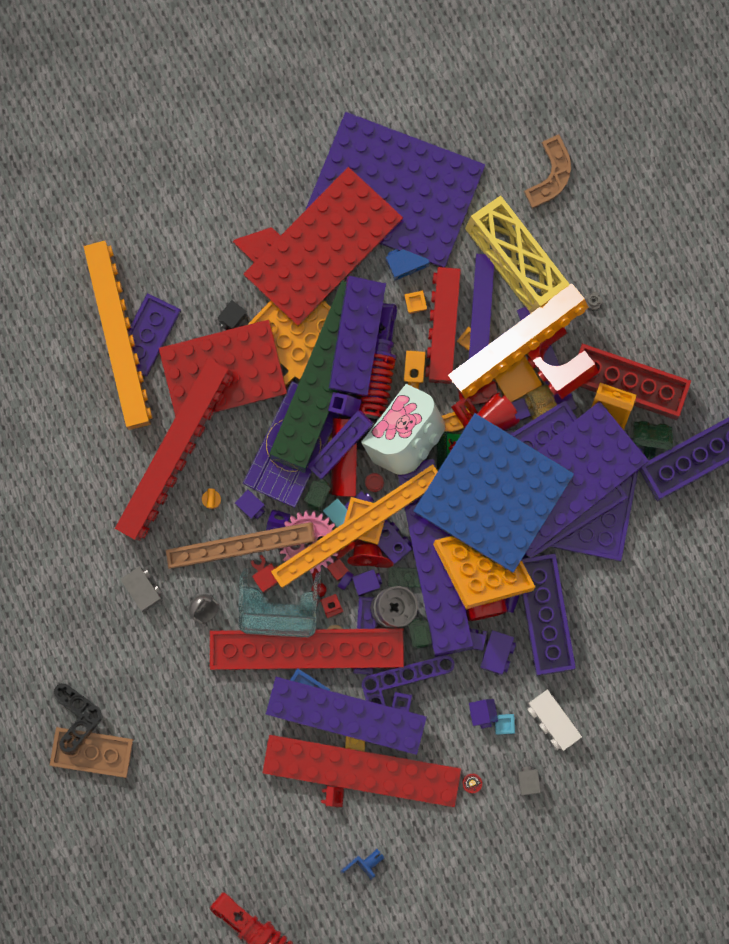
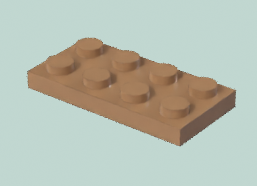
[49,727,134,778]

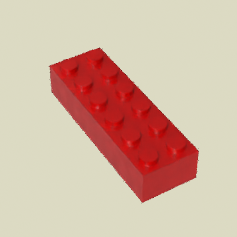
[578,343,691,420]

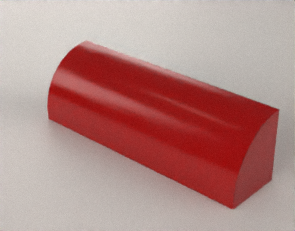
[331,418,357,496]

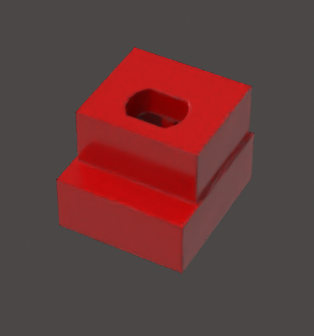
[327,558,349,582]
[320,594,343,619]

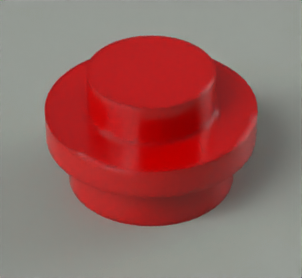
[365,473,384,492]

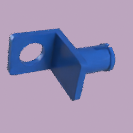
[340,849,384,880]

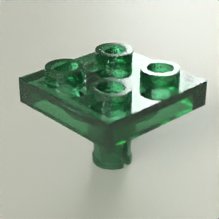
[633,421,673,459]

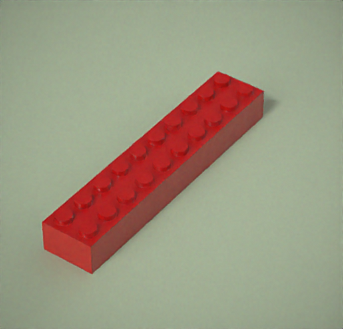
[115,358,233,540]

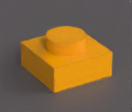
[404,291,427,314]

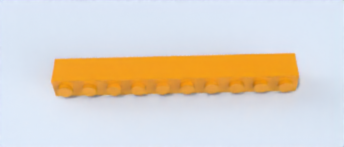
[83,241,153,430]

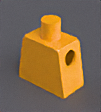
[404,350,425,390]

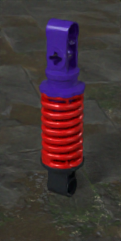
[356,303,397,451]

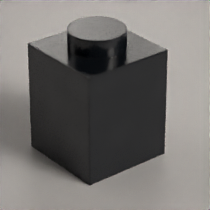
[217,300,247,331]

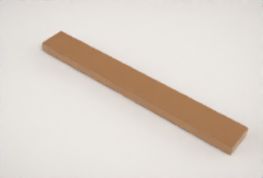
[166,522,316,569]

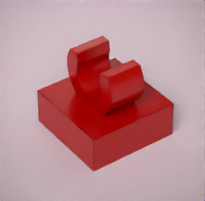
[321,786,344,807]

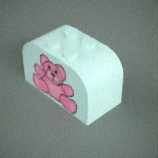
[361,384,445,475]

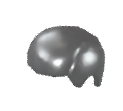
[188,594,219,624]

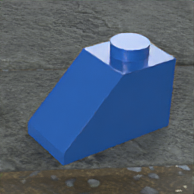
[386,249,430,281]

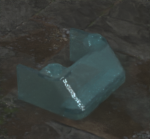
[239,568,321,637]

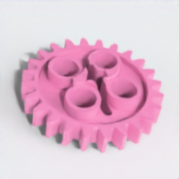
[279,510,338,573]

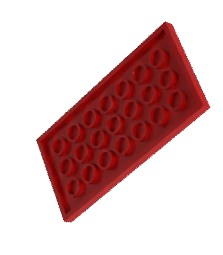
[243,167,403,327]

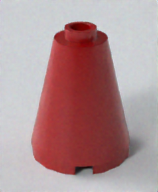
[477,392,520,431]

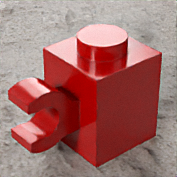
[251,555,279,594]

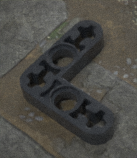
[54,683,102,755]

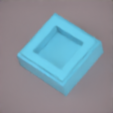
[495,714,515,735]

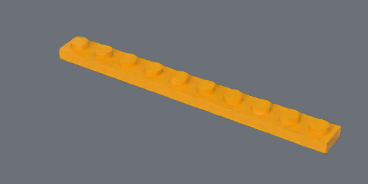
[271,464,438,588]

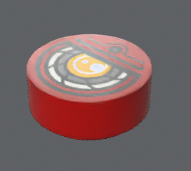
[463,774,482,793]

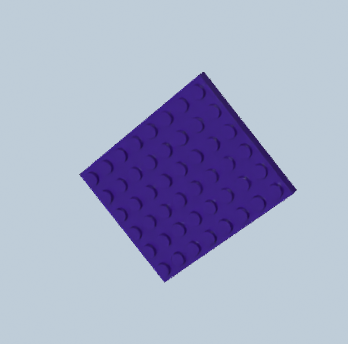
[306,112,486,268]

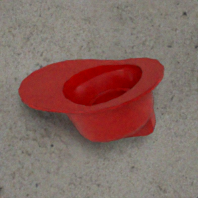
[347,542,394,568]

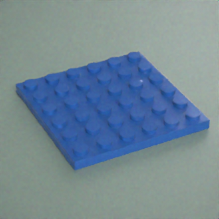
[413,413,574,573]

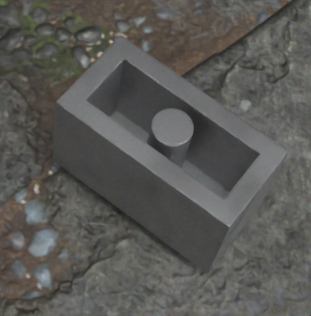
[120,566,162,613]

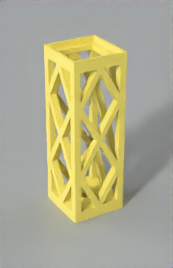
[465,196,570,313]

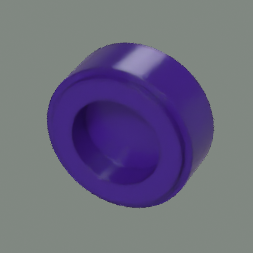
[337,572,354,590]

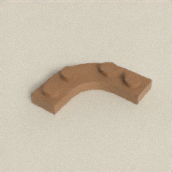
[524,134,571,209]

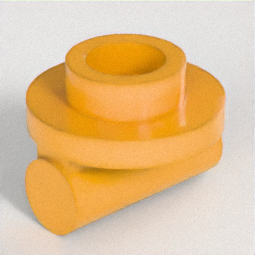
[202,488,221,509]

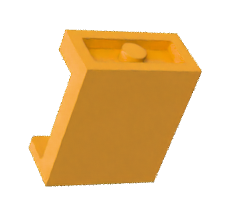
[591,383,636,430]

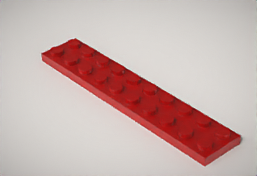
[210,628,404,670]
[262,735,461,807]

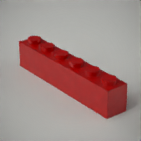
[425,267,460,384]

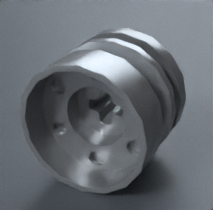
[371,586,418,629]

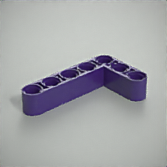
[362,655,455,705]

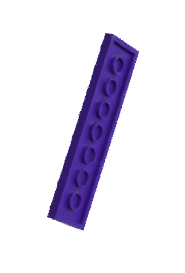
[266,677,427,755]

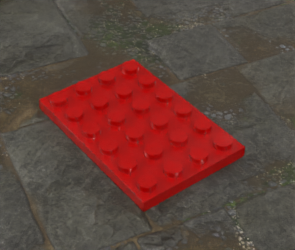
[159,319,287,417]

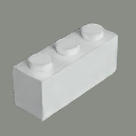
[527,689,582,751]

